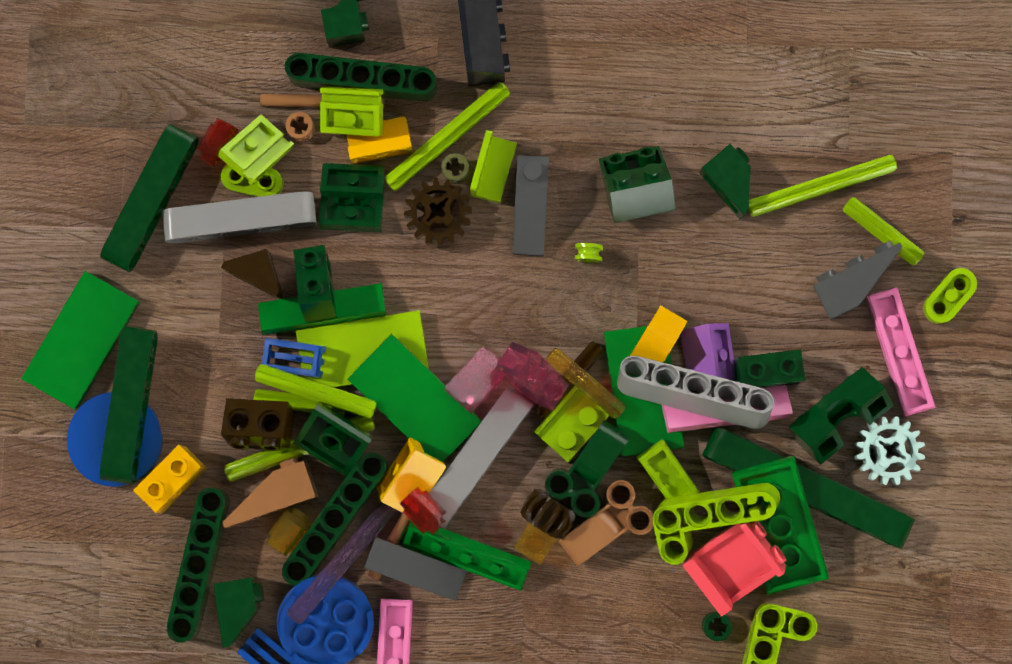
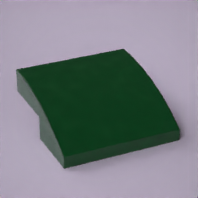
[319,163,385,232]

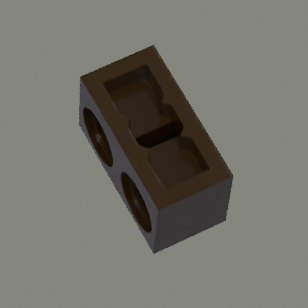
[221,398,295,451]

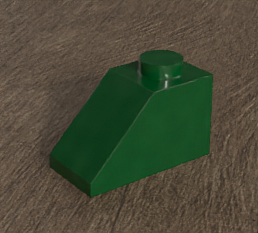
[699,144,751,220]
[213,577,264,648]

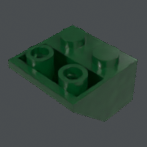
[599,146,676,223]

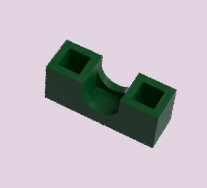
[321,0,369,48]
[789,367,894,465]

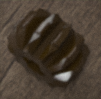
[520,489,576,539]

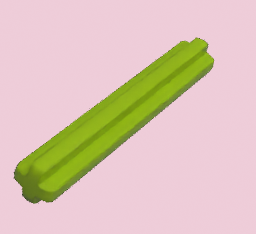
[255,364,376,419]

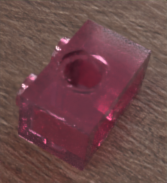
[495,342,569,411]

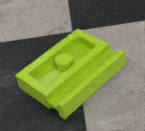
[320,86,383,137]
[218,114,294,186]
[534,385,610,463]

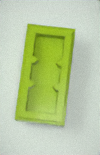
[637,439,700,499]

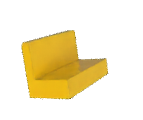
[346,117,413,164]
[376,437,446,517]

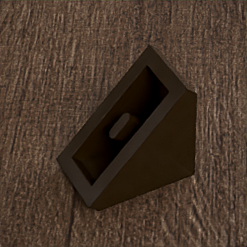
[221,249,283,299]

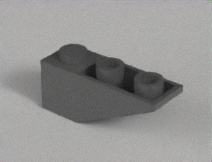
[813,241,902,320]

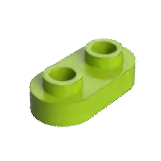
[221,164,284,197]
[923,268,977,324]

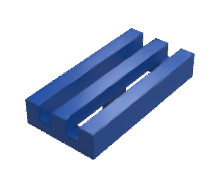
[262,338,326,378]
[237,627,298,664]

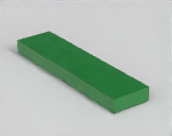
[258,283,387,335]
[402,517,532,591]

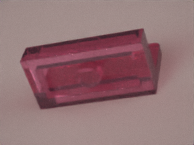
[444,347,518,414]

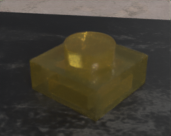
[513,523,557,565]

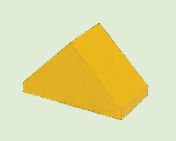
[630,305,688,362]

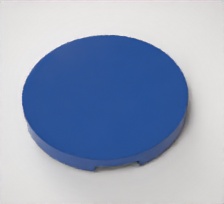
[67,392,163,487]
[276,575,374,664]

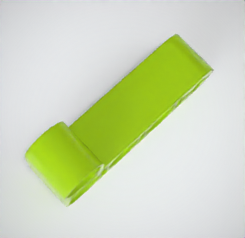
[653,483,780,565]
[742,603,817,664]

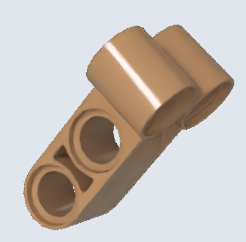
[558,480,653,567]

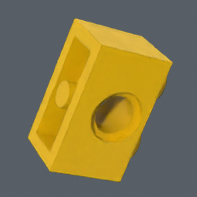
[133,444,207,513]

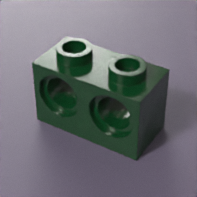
[293,245,337,322]
[734,349,806,388]

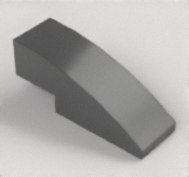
[364,537,467,601]

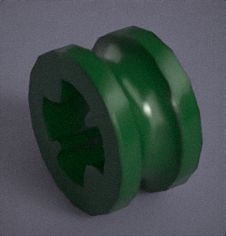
[702,611,732,641]

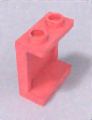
[683,521,786,617]

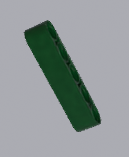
[285,53,438,101]
[100,124,199,272]
[100,326,158,484]
[282,452,388,586]
[166,487,230,643]

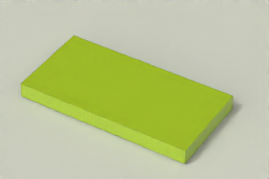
[296,310,429,388]

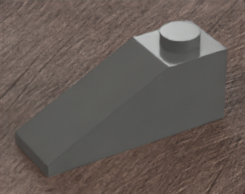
[513,155,549,256]

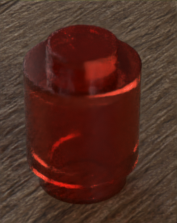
[196,118,239,167]
[399,487,447,535]

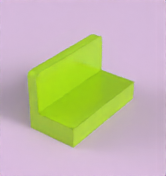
[470,130,517,204]

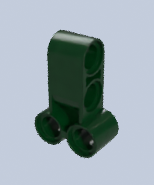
[545,420,630,518]

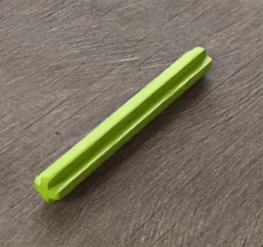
[385,82,510,191]
[748,155,897,217]
[224,416,375,482]

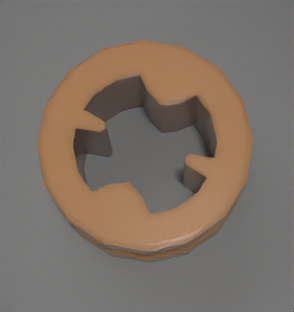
[285,112,315,142]

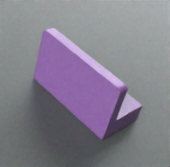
[681,323,737,392]

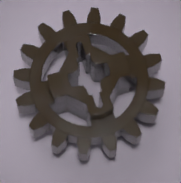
[404,178,472,247]

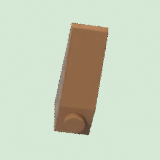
[222,457,319,528]

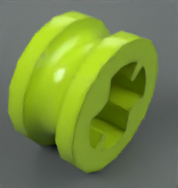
[574,243,603,263]

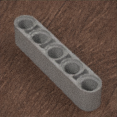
[162,191,317,244]
[617,356,774,429]
[418,386,534,529]

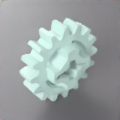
[854,416,925,485]

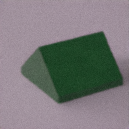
[293,401,373,477]

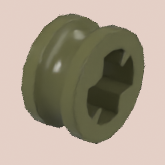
[441,153,470,183]

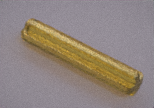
[546,348,626,419]

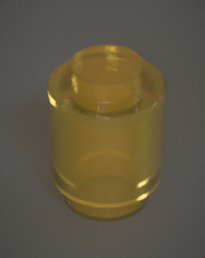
[266,507,311,556]

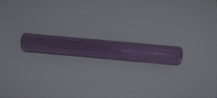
[288,502,397,624]

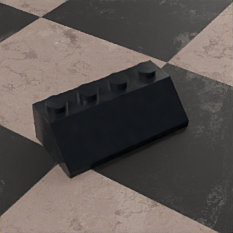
[458,0,510,87]

